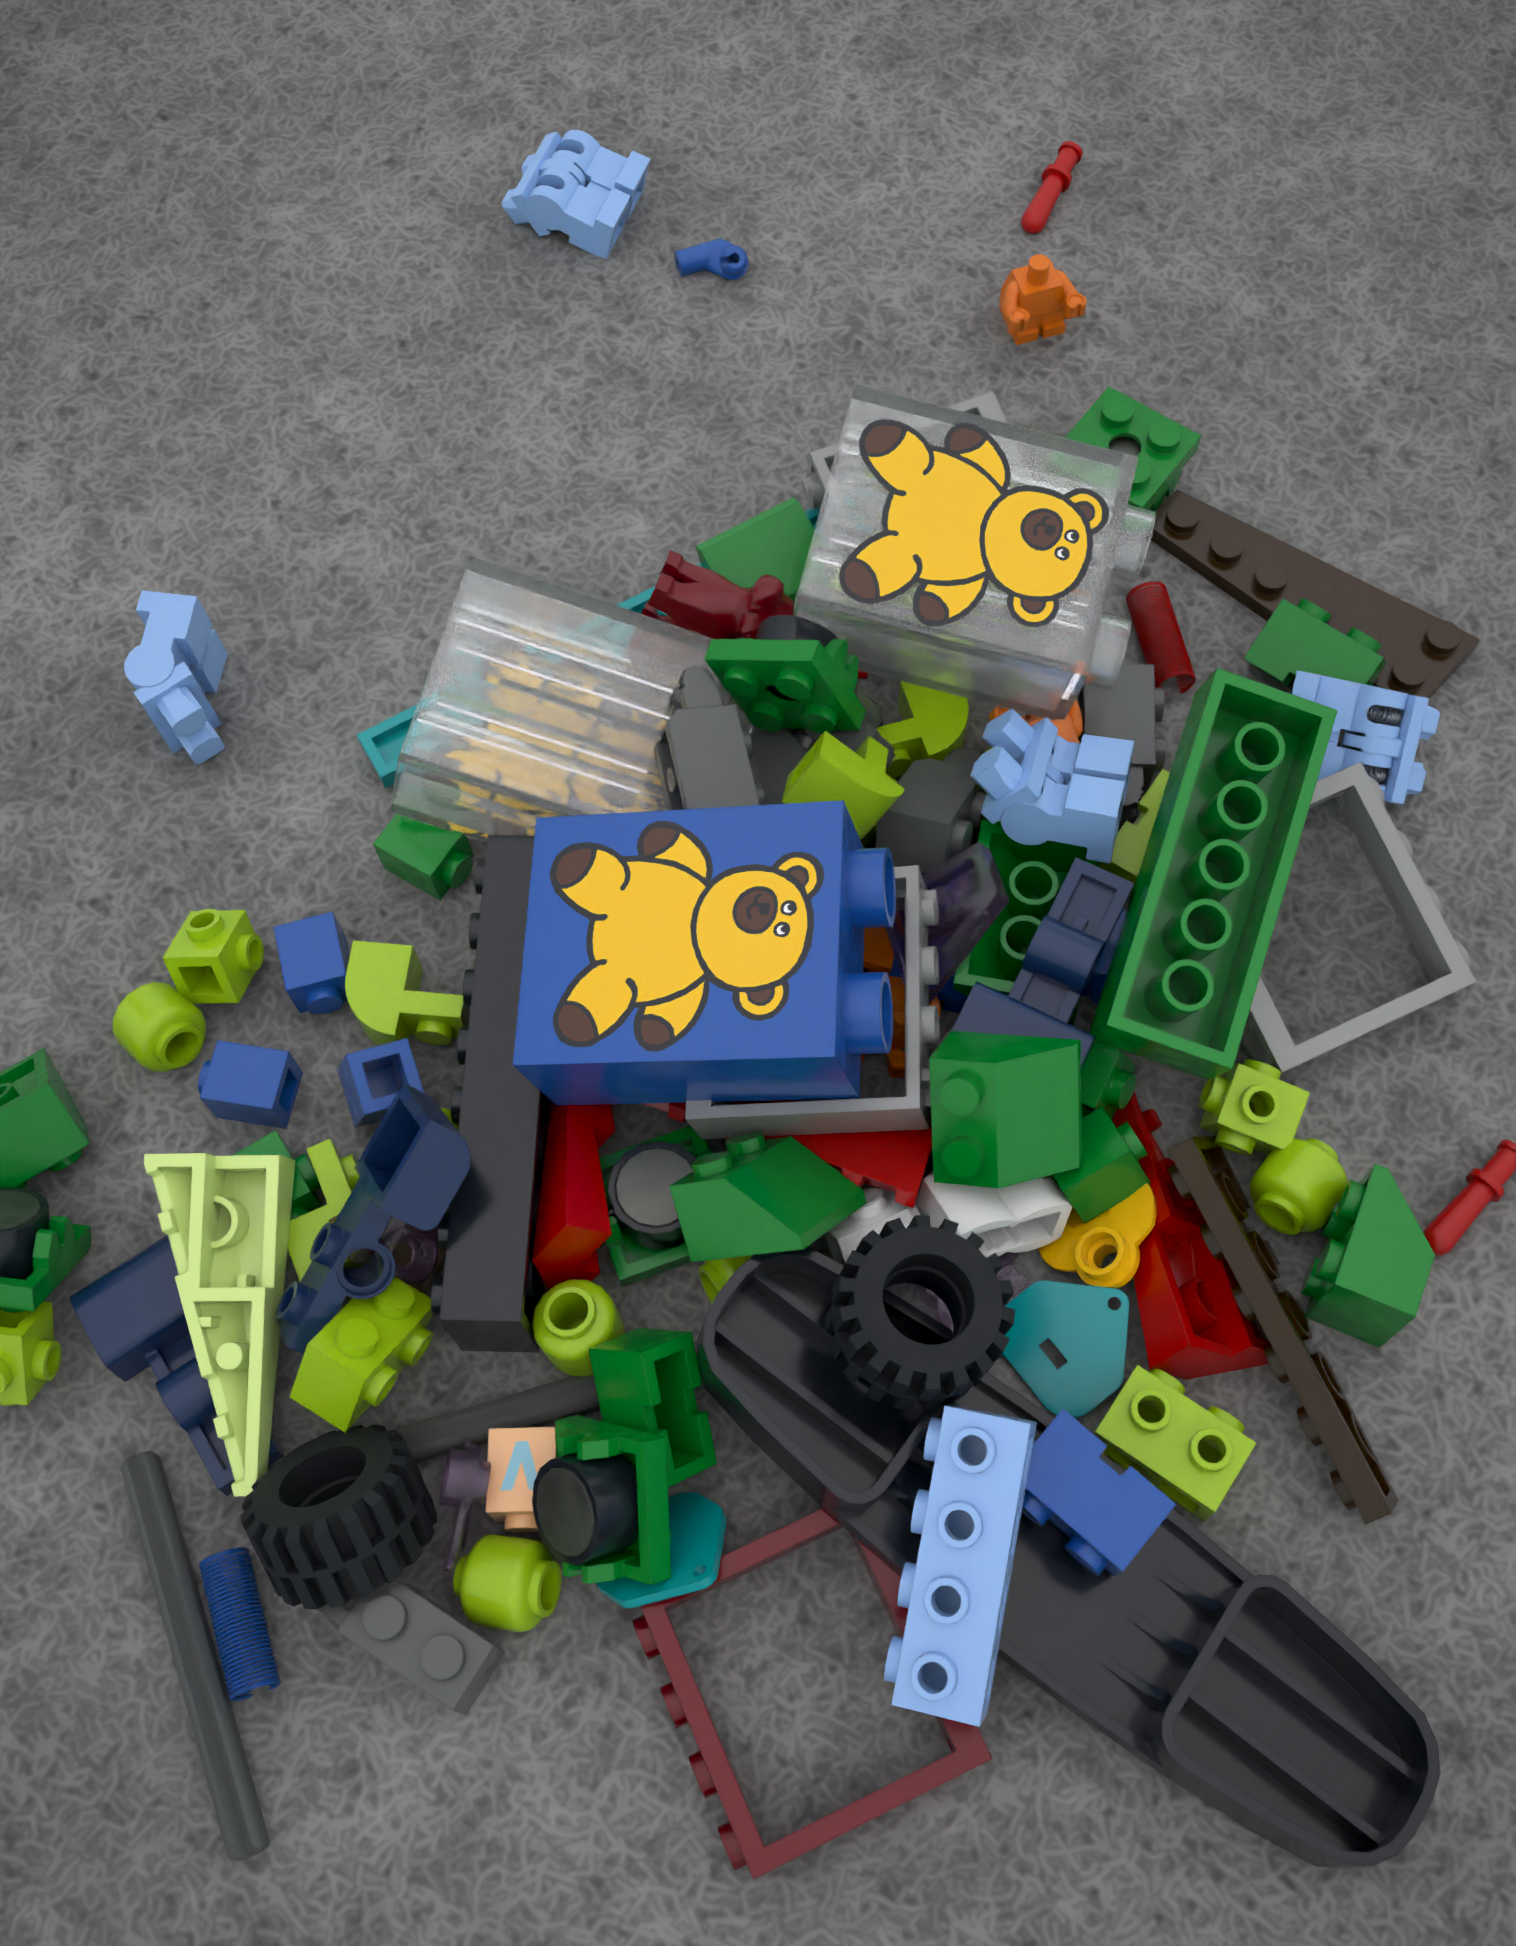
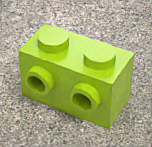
[290,1276,434,1433]
[1094,1365,1256,1522]

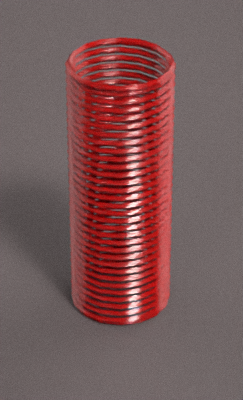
[1126,581,1196,695]

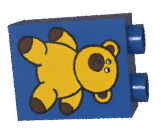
[513,800,896,1105]

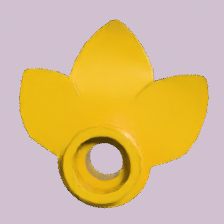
[1038,1183,1157,1289]

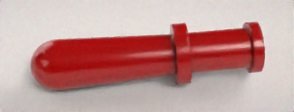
[1021,141,1083,234]
[1423,1140,1516,1256]

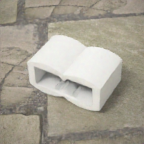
[915,1171,1073,1258]

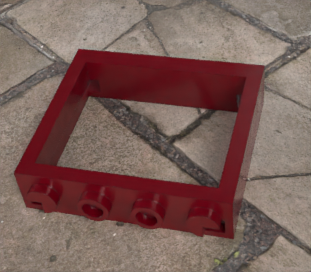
[632,1508,992,1879]

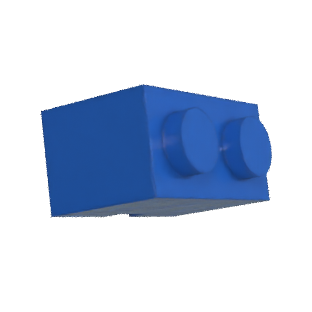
[1022,1409,1176,1576]

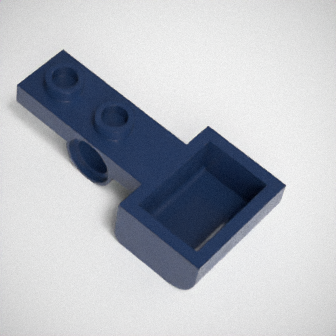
[951,857,1134,1070]
[276,1083,471,1354]
[70,1235,284,1496]

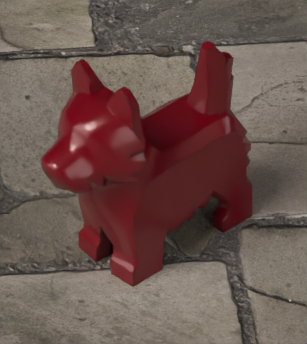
[623,550,813,683]

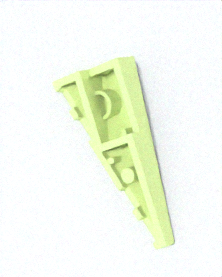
[144,1153,296,1497]

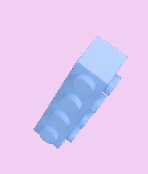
[884,1405,1037,1727]

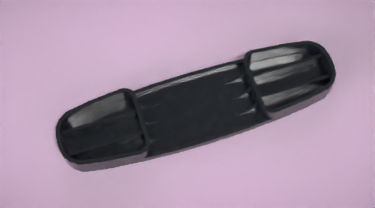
[697,1247,1441,1868]

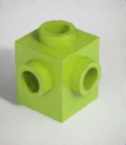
[162,909,265,1004]
[1198,1059,1310,1156]
[0,1301,62,1406]

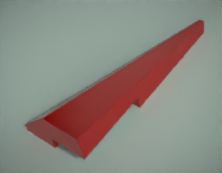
[1112,1092,1270,1380]
[643,1099,932,1208]
[532,1102,615,1290]

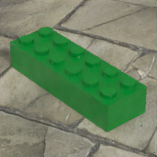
[1089,668,1338,1080]

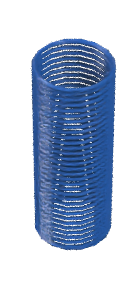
[199,1547,281,1701]

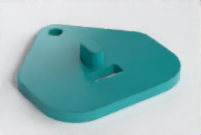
[1003,1280,1130,1418]
[596,1492,727,1608]

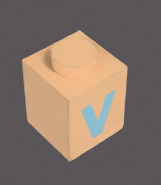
[486,1427,556,1533]

